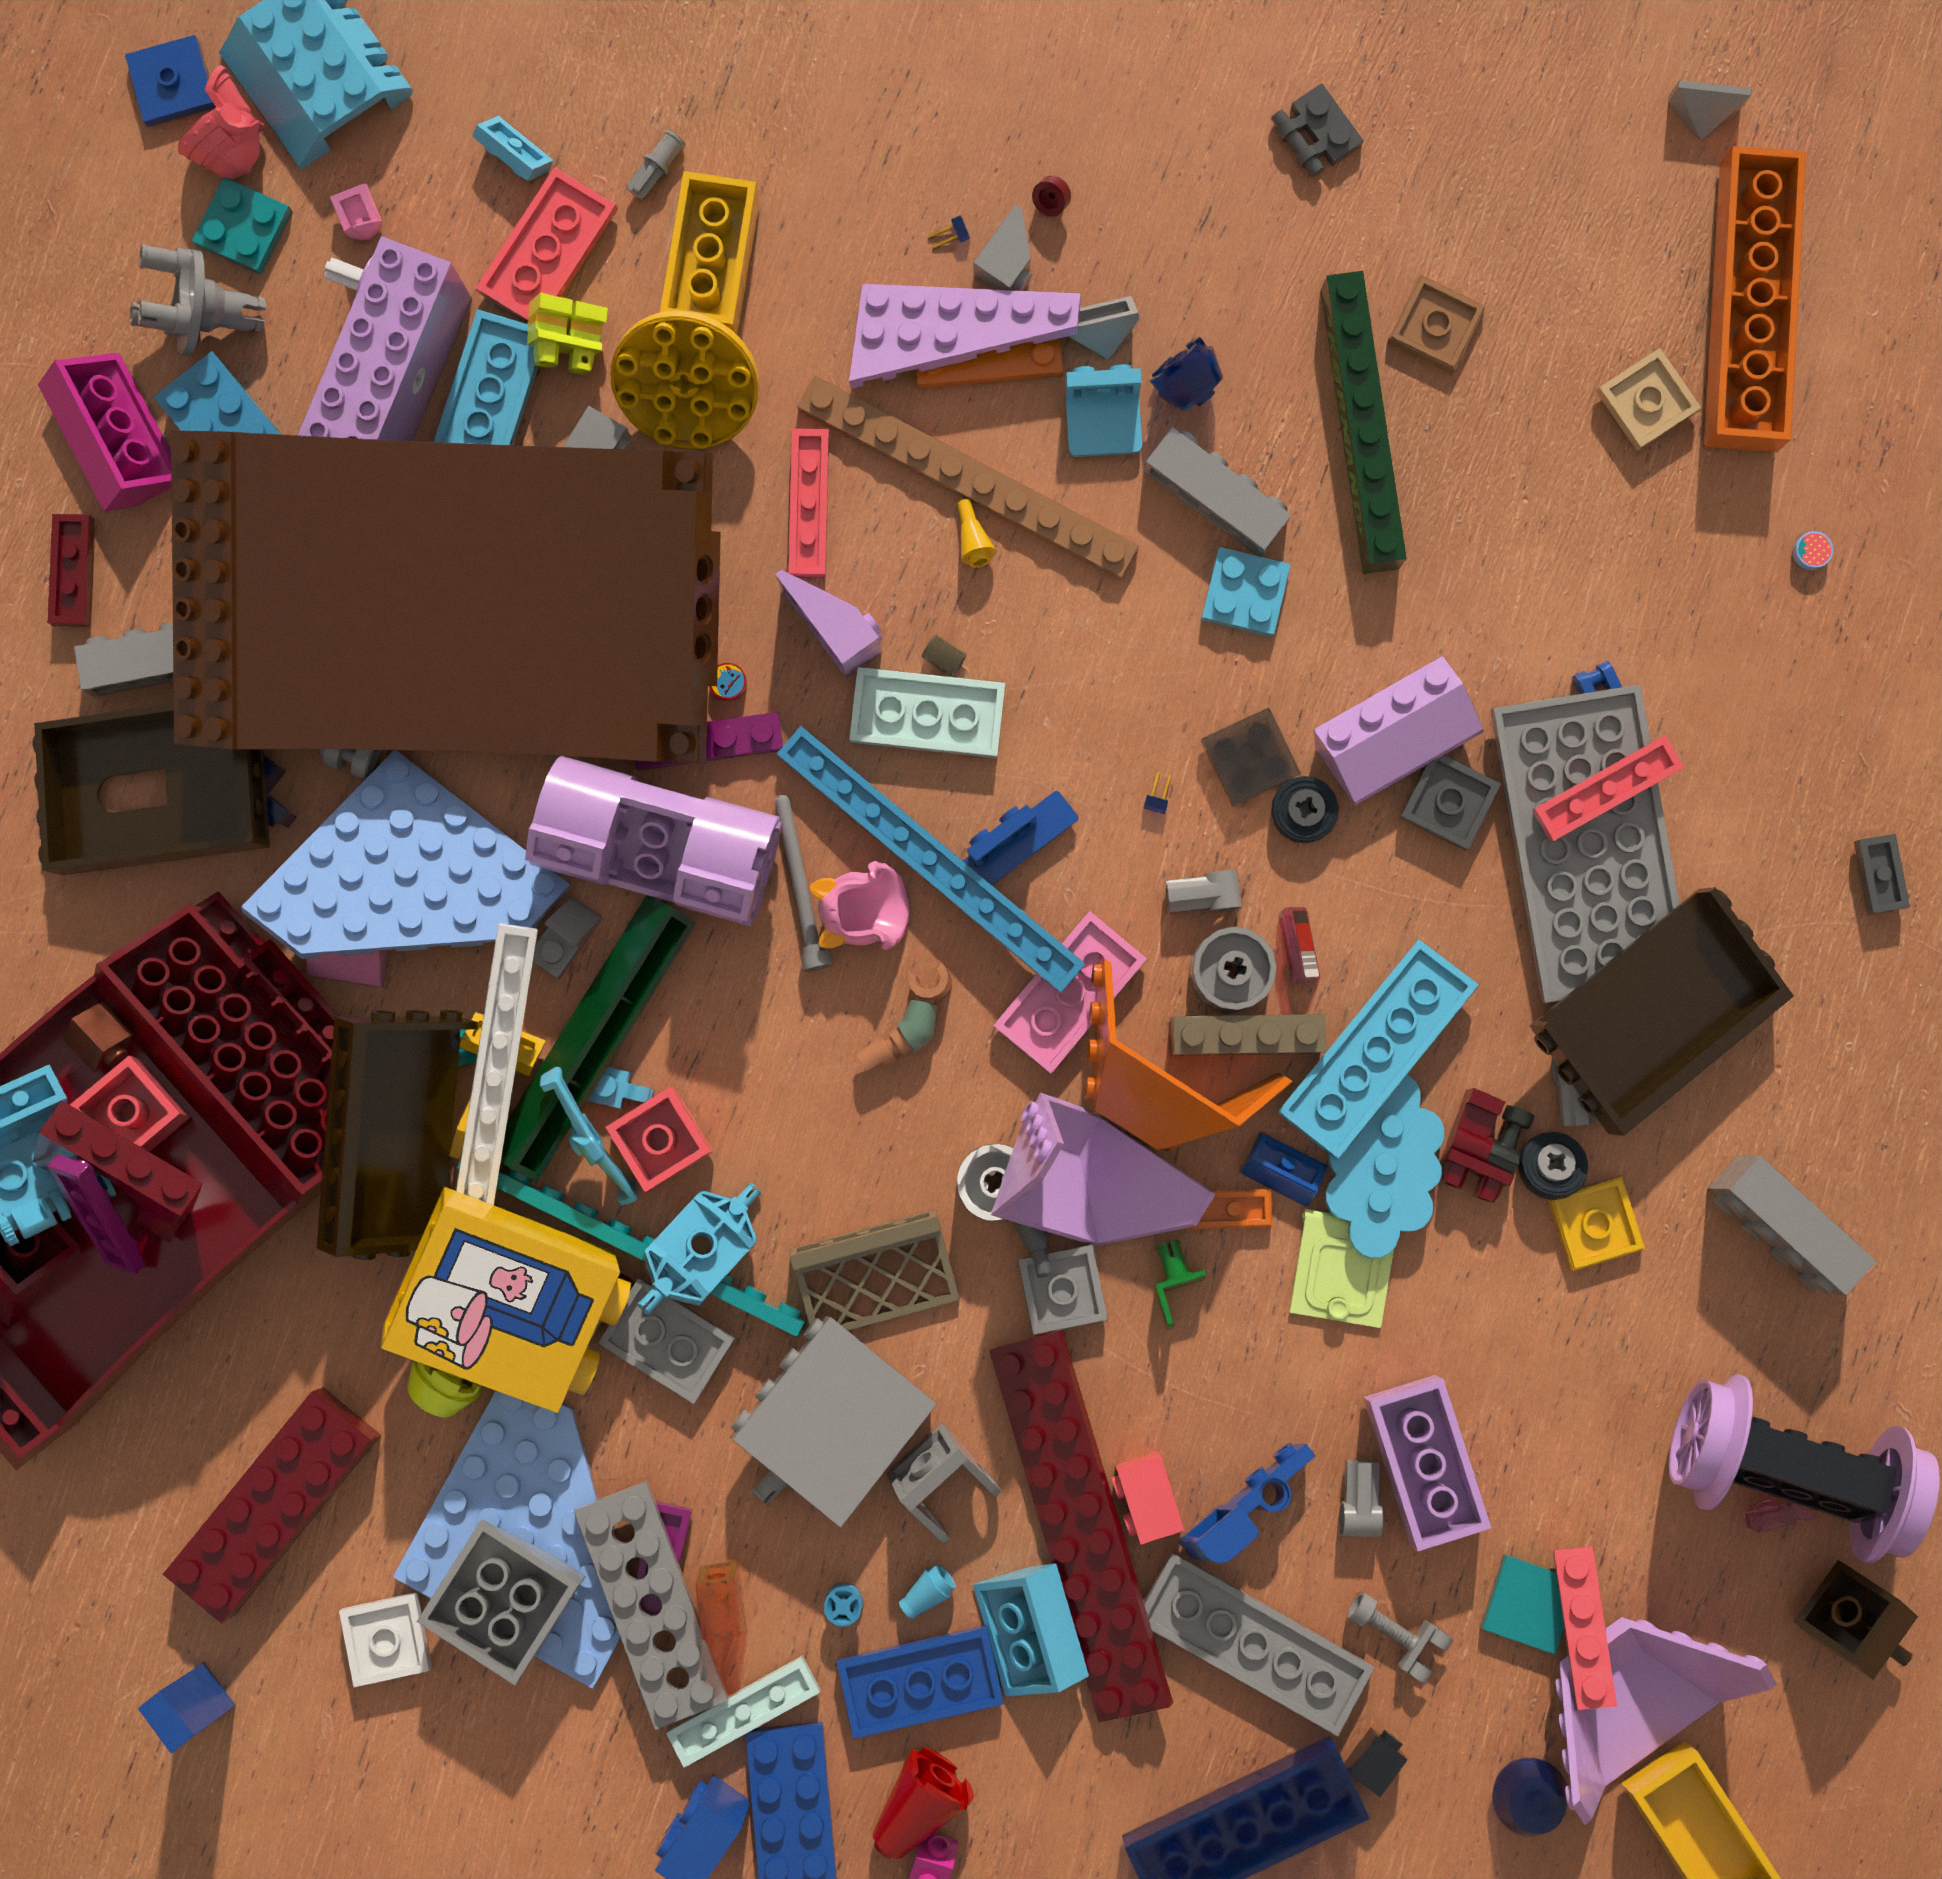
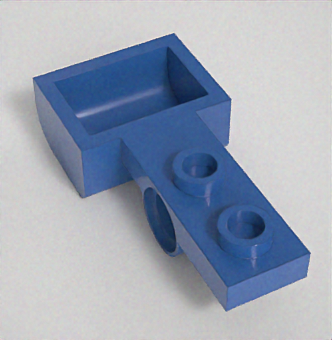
[1178,1443,1316,1563]

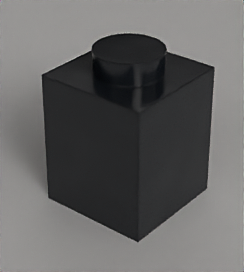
[1343,1727,1408,1797]

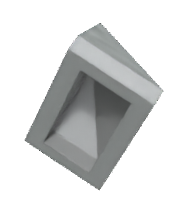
[1668,80,1752,141]
[1068,295,1139,360]

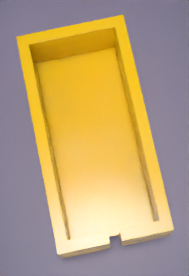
[1621,1741,1781,1879]

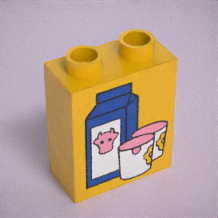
[381,1187,631,1413]

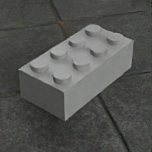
[1707,1155,1876,1296]

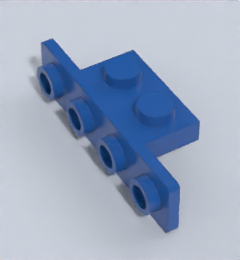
[963,791,1079,886]

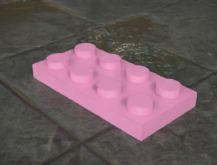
[993,911,1147,1074]

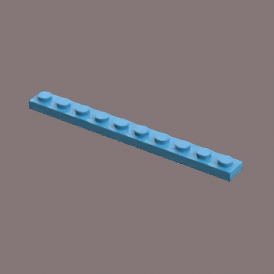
[777,726,1086,994]

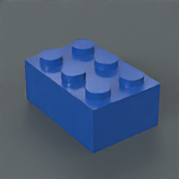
[655,1774,751,1879]

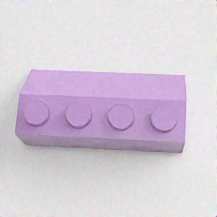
[1314,656,1483,805]

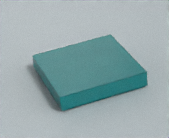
[1480,1554,1564,1655]

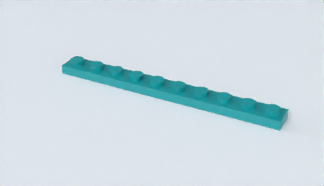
[457,1162,806,1337]

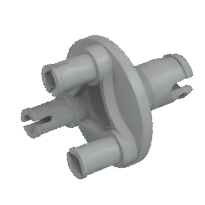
[129,244,266,356]

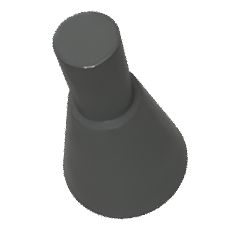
[1012,1222,1052,1278]

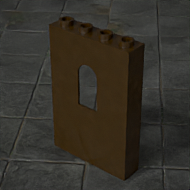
[32,703,270,875]

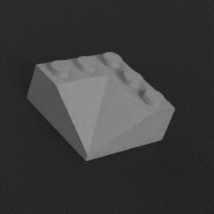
[416,1520,586,1685]

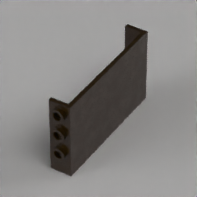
[1530,887,1794,1136]
[317,1010,478,1260]

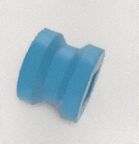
[824,1582,863,1627]

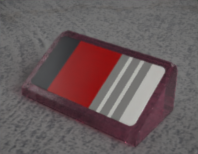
[1279,907,1320,985]

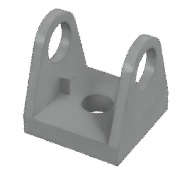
[886,1422,1002,1544]

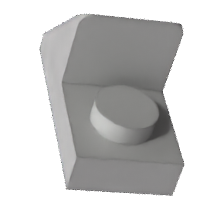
[533,897,603,979]

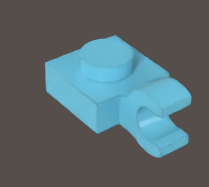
[587,1067,654,1109]

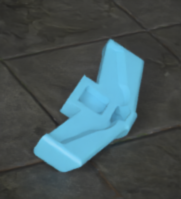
[540,1067,637,1206]

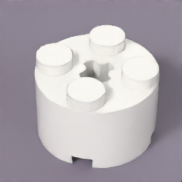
[957,1144,1013,1221]

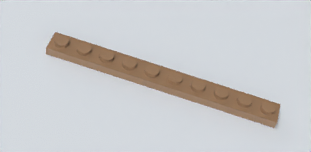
[797,375,1139,581]

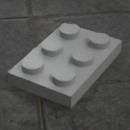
[597,1278,736,1404]

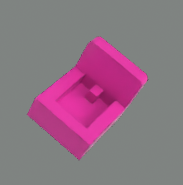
[907,1833,959,1879]

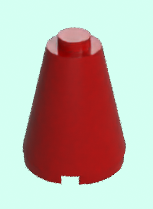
[872,1747,974,1859]

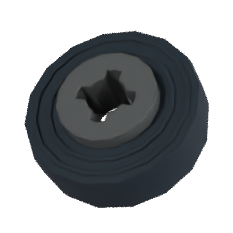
[1271,776,1339,844]

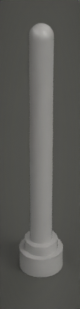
[775,795,832,972]

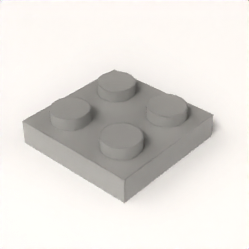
[1018,1244,1108,1335]

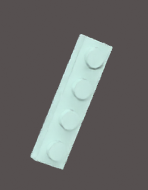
[666,1655,821,1767]

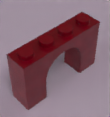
[32,1101,203,1243]

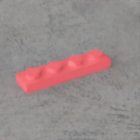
[788,428,830,577]
[1532,735,1684,843]
[1553,1547,1617,1710]

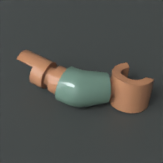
[856,962,952,1072]

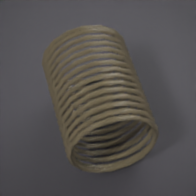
[922,635,967,677]

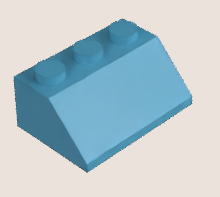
[973,1563,1089,1697]

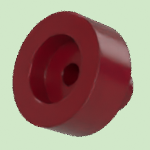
[1032,176,1071,216]

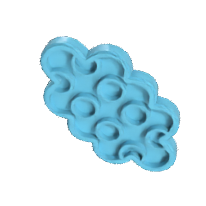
[1325,1075,1445,1258]

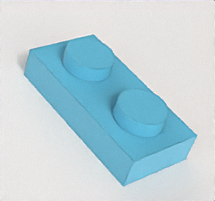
[472,116,554,181]

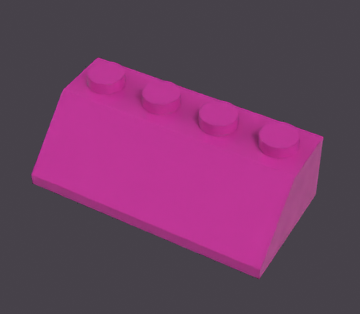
[38,353,172,512]

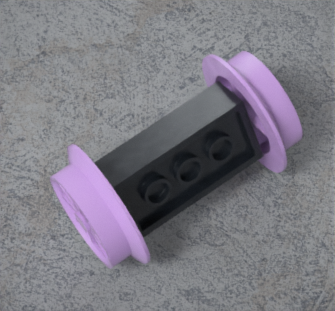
[1669,1374,1940,1563]

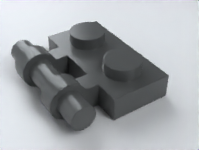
[1271,83,1364,177]

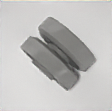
[1189,927,1277,1013]

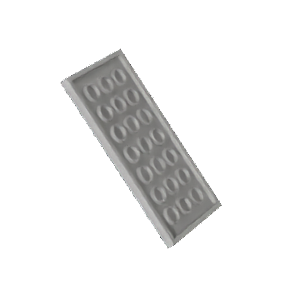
[1490,684,1680,1003]

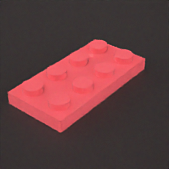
[476,167,618,323]

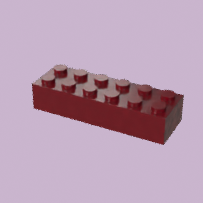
[162,1387,381,1624]

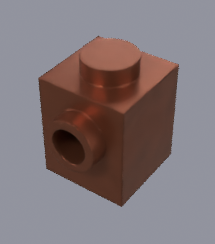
[63,1001,133,1072]

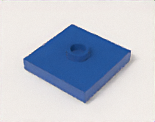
[125,35,216,127]

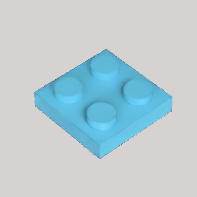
[1201,547,1291,638]

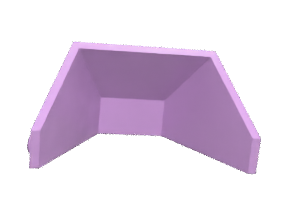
[991,1093,1216,1246]
[1556,1617,1776,1825]

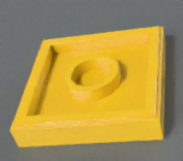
[1548,1177,1645,1271]

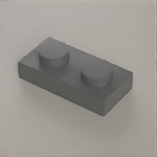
[1854,834,1910,915]

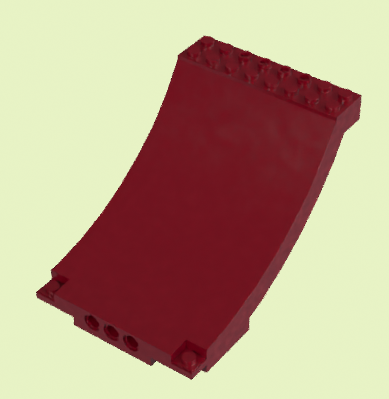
[0,891,340,1470]

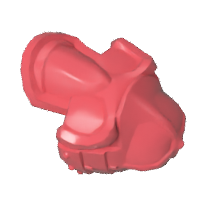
[178,65,264,180]

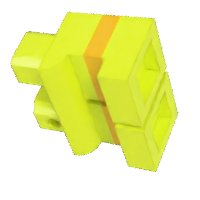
[527,293,608,375]

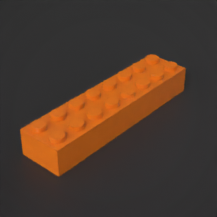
[1704,146,1806,452]

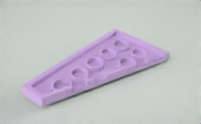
[849,284,1081,388]

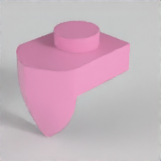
[330,184,382,241]

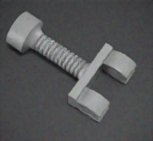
[1347,1592,1454,1684]

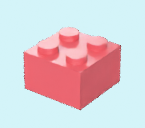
[70,1055,191,1152]
[605,1087,715,1192]

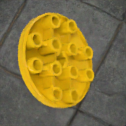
[610,311,760,449]

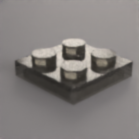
[1201,707,1301,807]

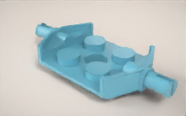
[637,1183,761,1315]

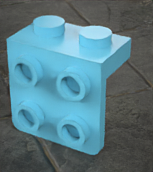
[1065,364,1142,457]

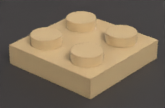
[1596,348,1702,451]

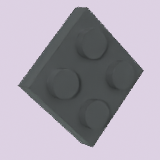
[1399,755,1501,851]

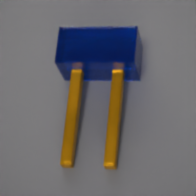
[928,215,970,249]
[1143,772,1171,814]

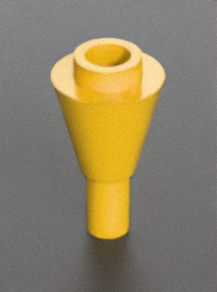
[957,499,997,568]

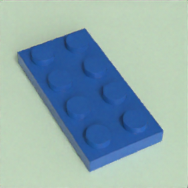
[837,1625,1004,1739]
[746,1722,837,1879]

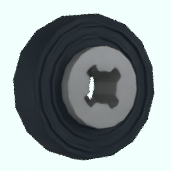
[1518,1132,1588,1200]

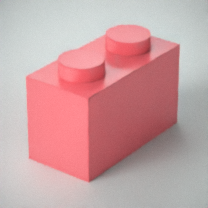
[1111,1452,1185,1545]

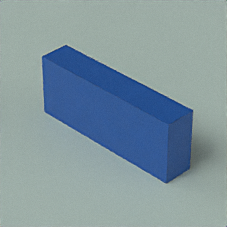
[138,1662,235,1754]

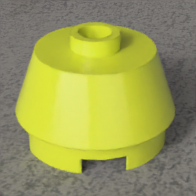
[407,1360,482,1418]

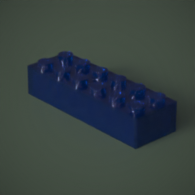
[1122,1736,1370,1879]

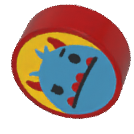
[710,663,747,702]

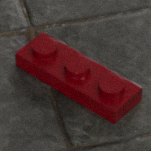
[47,514,94,627]

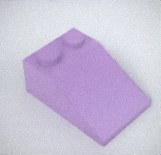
[775,570,883,678]

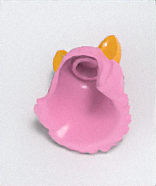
[809,861,910,951]

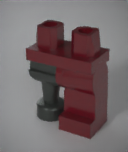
[1440,1088,1535,1203]

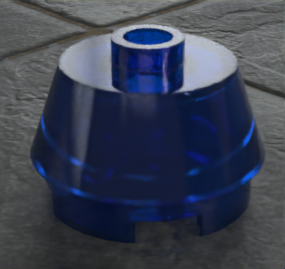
[1149,337,1223,411]
[1492,1758,1568,1837]

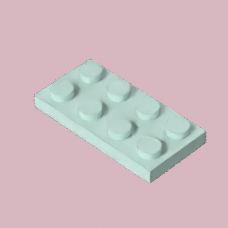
[849,667,1005,758]

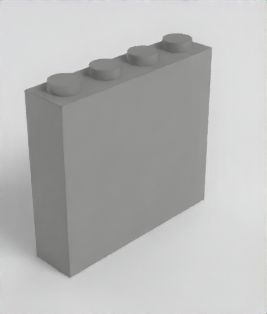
[729,1316,936,1528]

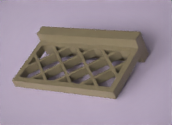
[790,1209,960,1331]

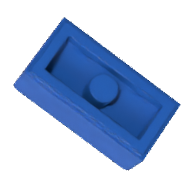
[1241,1132,1328,1206]

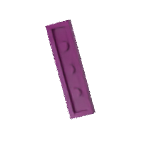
[635,712,783,771]
[47,1154,146,1275]

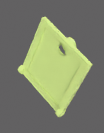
[1289,1209,1394,1328]

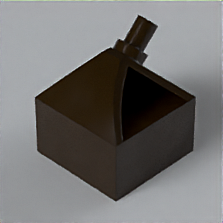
[1794,1560,1918,1680]

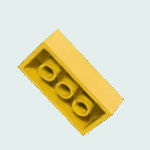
[660,171,760,336]

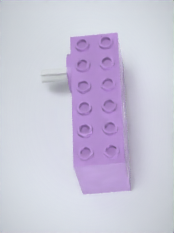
[298,236,472,441]

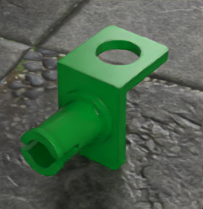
[1155,1240,1206,1330]

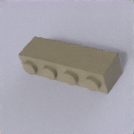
[1170,1014,1326,1056]

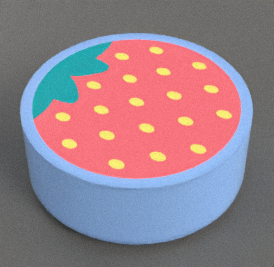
[1792,531,1833,571]

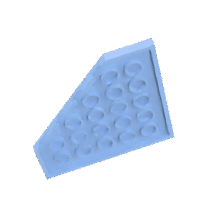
[241,750,570,959]
[393,1391,621,1689]

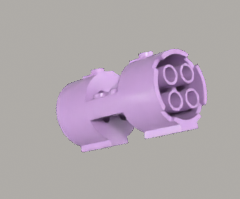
[525,756,782,926]

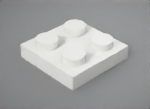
[339,1592,432,1687]

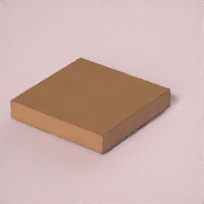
[1387,275,1487,374]

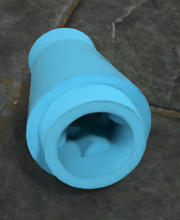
[899,1564,956,1620]

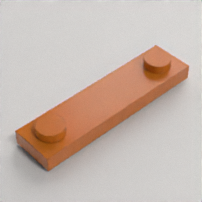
[915,338,1063,389]

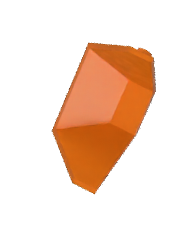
[1085,956,1292,1151]

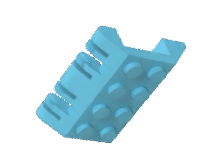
[219,0,413,170]
[0,1065,117,1246]

